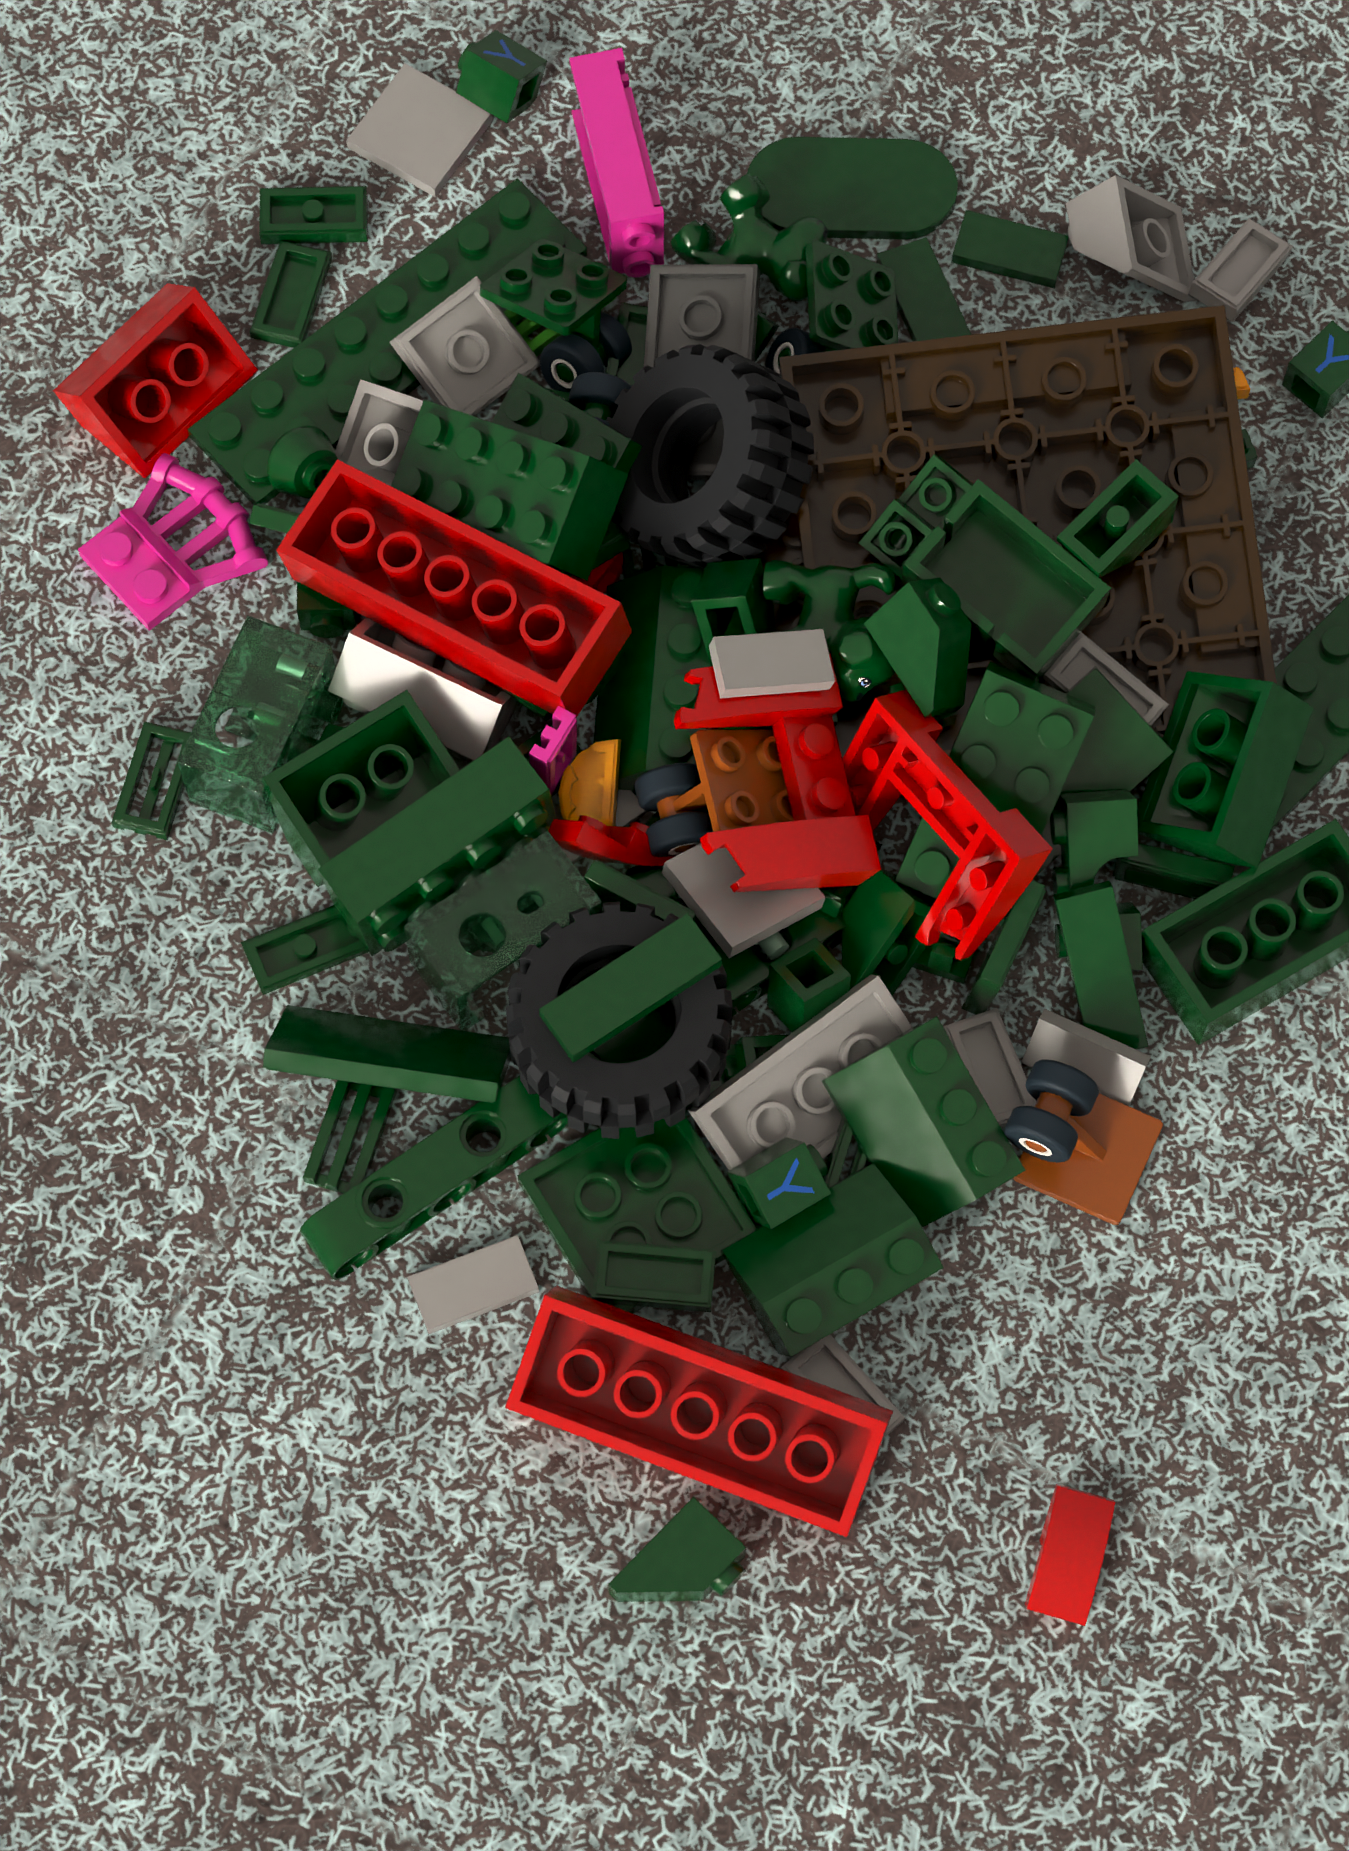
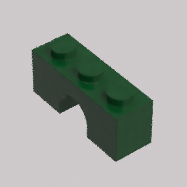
[1050,789,1143,970]

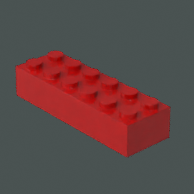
[276,459,632,718]
[505,1285,893,1537]

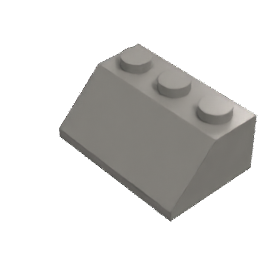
[328,617,519,760]

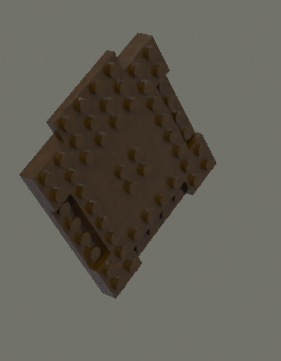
[746,305,1277,759]

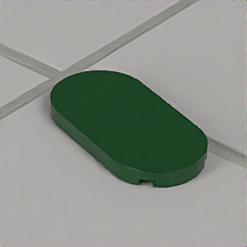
[747,137,958,240]

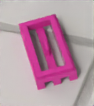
[529,706,577,795]

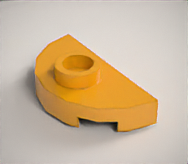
[558,739,621,826]

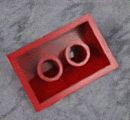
[53,283,258,478]

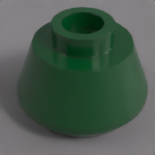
[267,426,338,498]

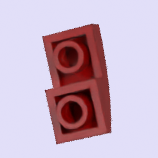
[545,815,675,866]
[1025,1483,1115,1626]

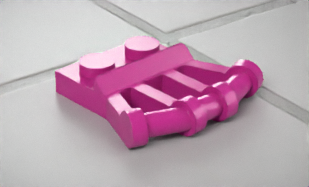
[78,453,268,631]

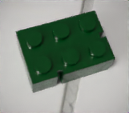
[902,479,1111,682]

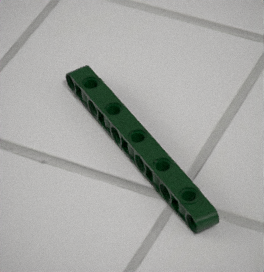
[300,910,846,1280]

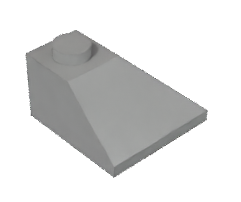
[1066,175,1197,302]
[335,379,423,486]

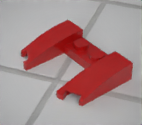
[674,654,881,892]
[842,689,1053,960]

